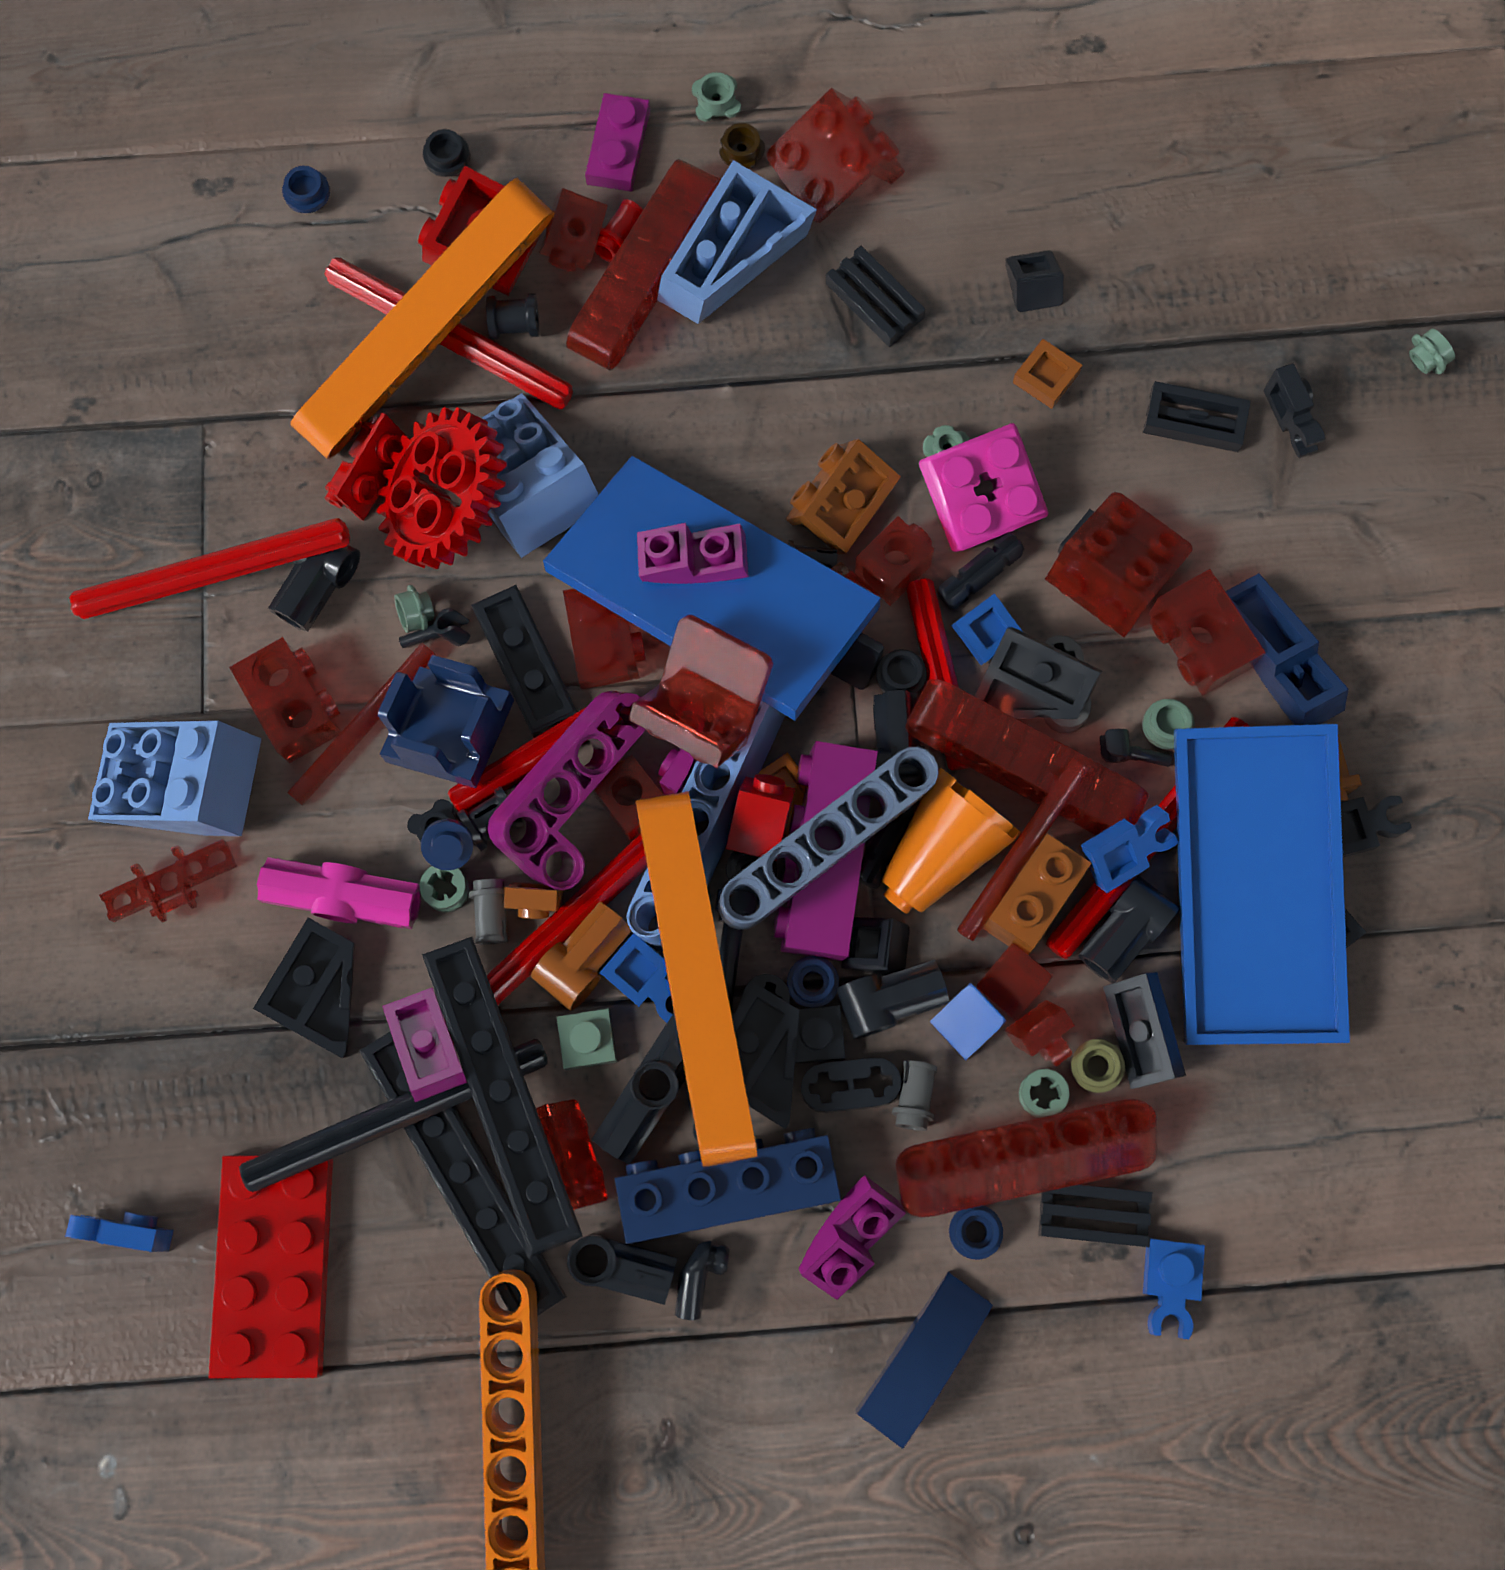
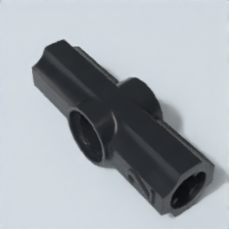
[591,1013,686,1165]

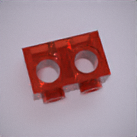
[229,637,342,763]

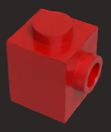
[726,774,796,861]

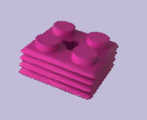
[919,423,1049,552]

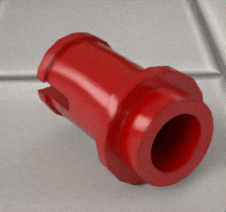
[592,199,647,263]

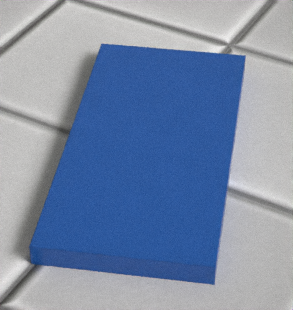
[543,456,881,721]
[1174,724,1350,1045]

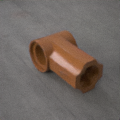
[531,902,633,1011]

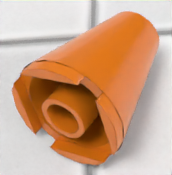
[882,768,1021,914]

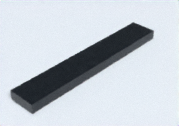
[422,936,583,1257]
[359,1031,567,1316]

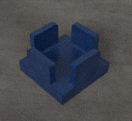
[378,655,514,788]

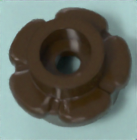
[719,123,765,169]

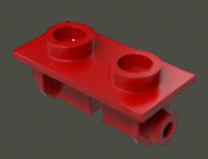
[325,413,407,521]

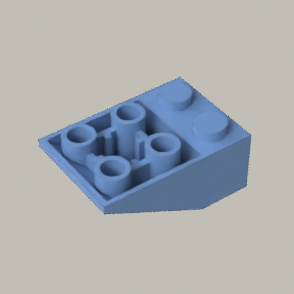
[482,393,599,558]
[88,721,262,836]

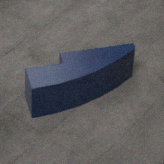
[1216,573,1349,725]
[855,1272,993,1449]

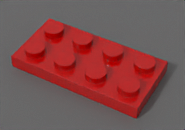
[208,1156,333,1378]

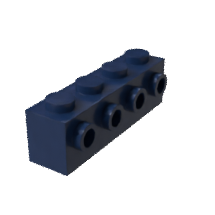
[615,1128,841,1244]

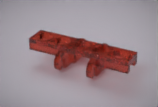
[99,839,237,923]

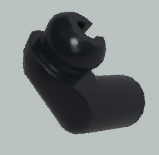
[675,1240,730,1320]

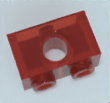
[1149,569,1266,696]

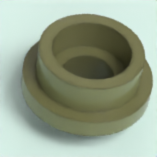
[1071,1039,1125,1093]

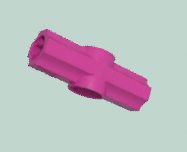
[257,857,421,929]

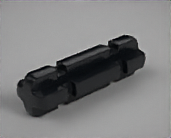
[938,532,1024,609]
[859,801,920,889]

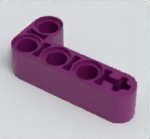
[488,691,650,890]

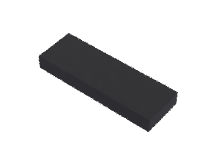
[471,585,577,738]

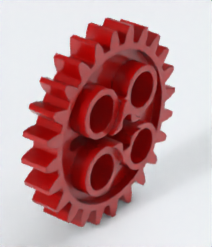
[376,407,507,569]

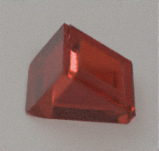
[976,943,1053,1021]

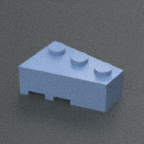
[657,160,817,324]

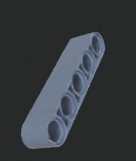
[718,747,939,930]

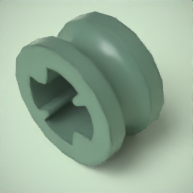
[419,866,470,913]
[1018,1069,1070,1118]

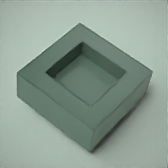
[557,1008,617,1070]

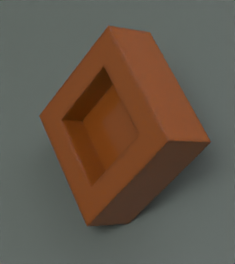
[1013,339,1083,409]
[504,882,564,919]

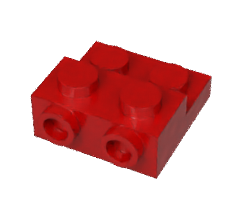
[418,166,542,296]

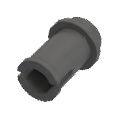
[469,879,508,945]
[892,1061,937,1131]

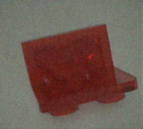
[767,87,905,223]
[1045,492,1193,638]
[629,615,773,768]

